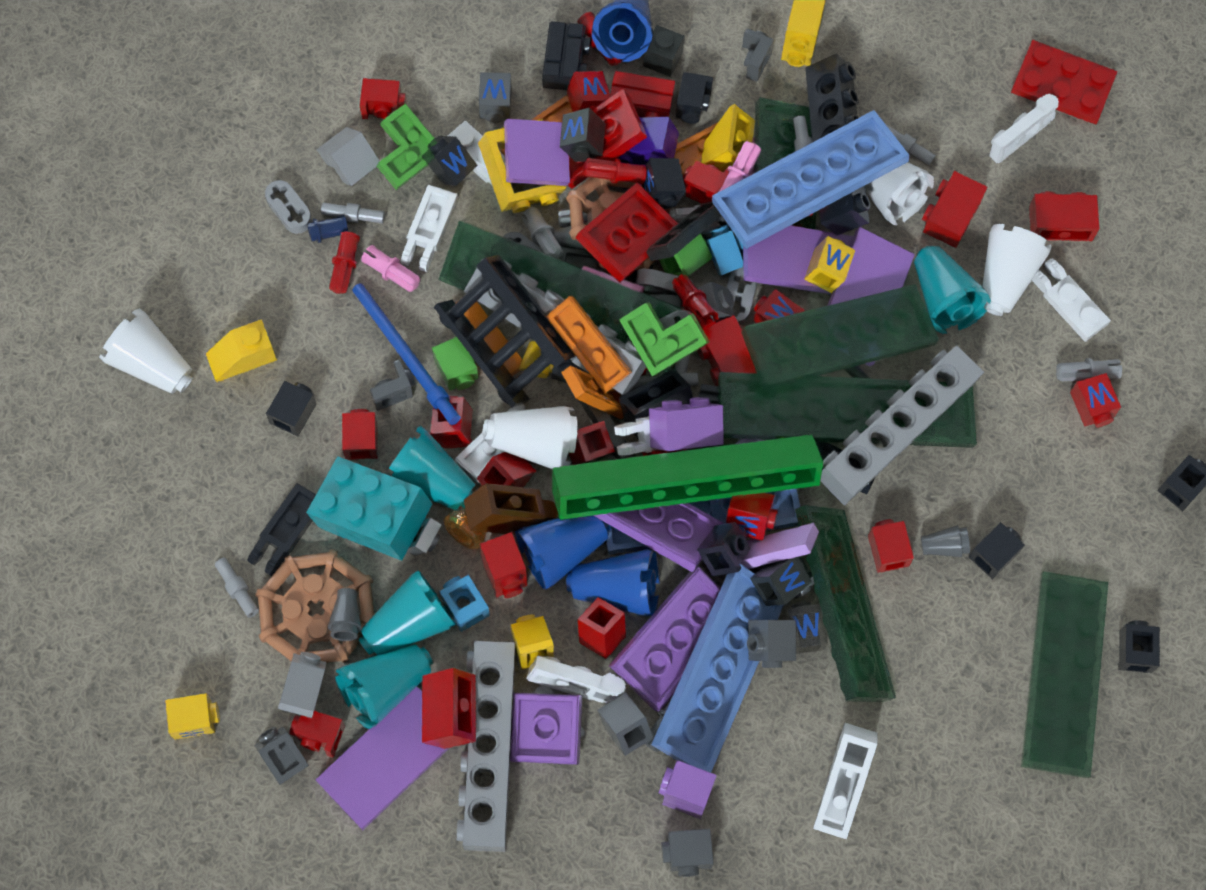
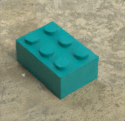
[306,456,432,561]

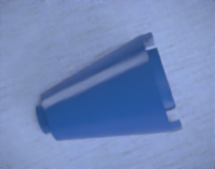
[592,0,653,62]
[514,516,611,590]
[566,549,660,616]

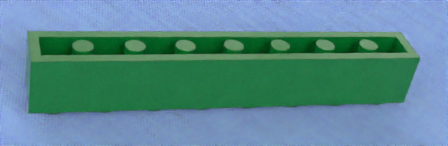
[552,435,823,520]

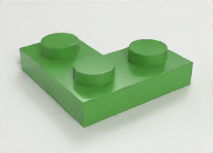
[376,104,435,190]
[619,302,710,376]

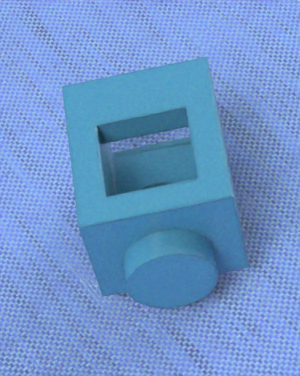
[705,224,744,275]
[439,574,490,632]

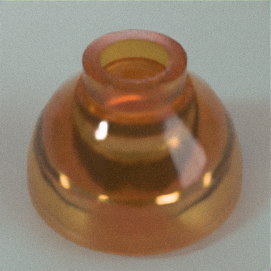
[444,508,486,549]

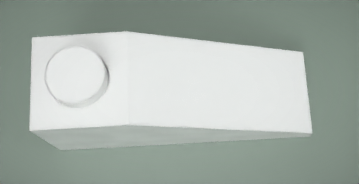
[813,723,877,839]

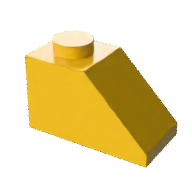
[701,104,755,173]
[206,319,277,382]
[510,614,554,670]

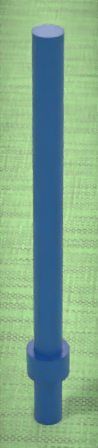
[352,283,461,425]

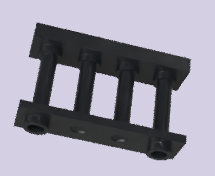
[434,255,576,408]

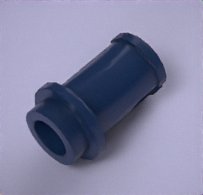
[307,215,348,243]

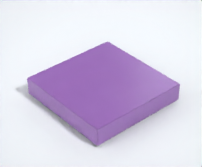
[504,119,570,186]
[510,693,582,765]

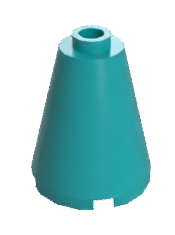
[914,246,991,334]
[386,425,475,511]
[359,570,456,655]
[335,644,433,729]

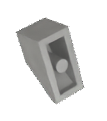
[278,652,326,718]

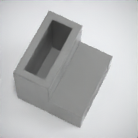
[316,127,380,186]

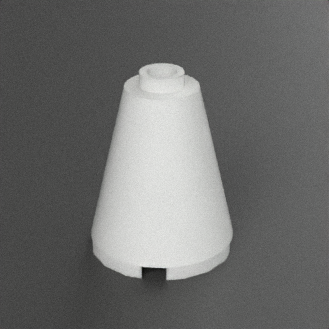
[865,162,934,225]
[982,224,1052,316]
[99,308,193,394]
[482,406,577,469]

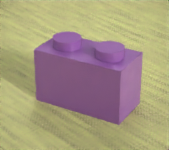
[649,397,724,451]
[659,760,717,819]

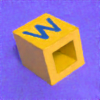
[804,236,855,293]
[165,693,220,740]

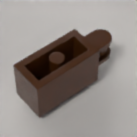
[464,483,558,535]

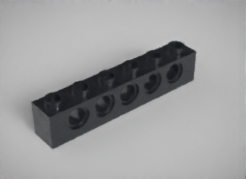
[805,53,870,236]

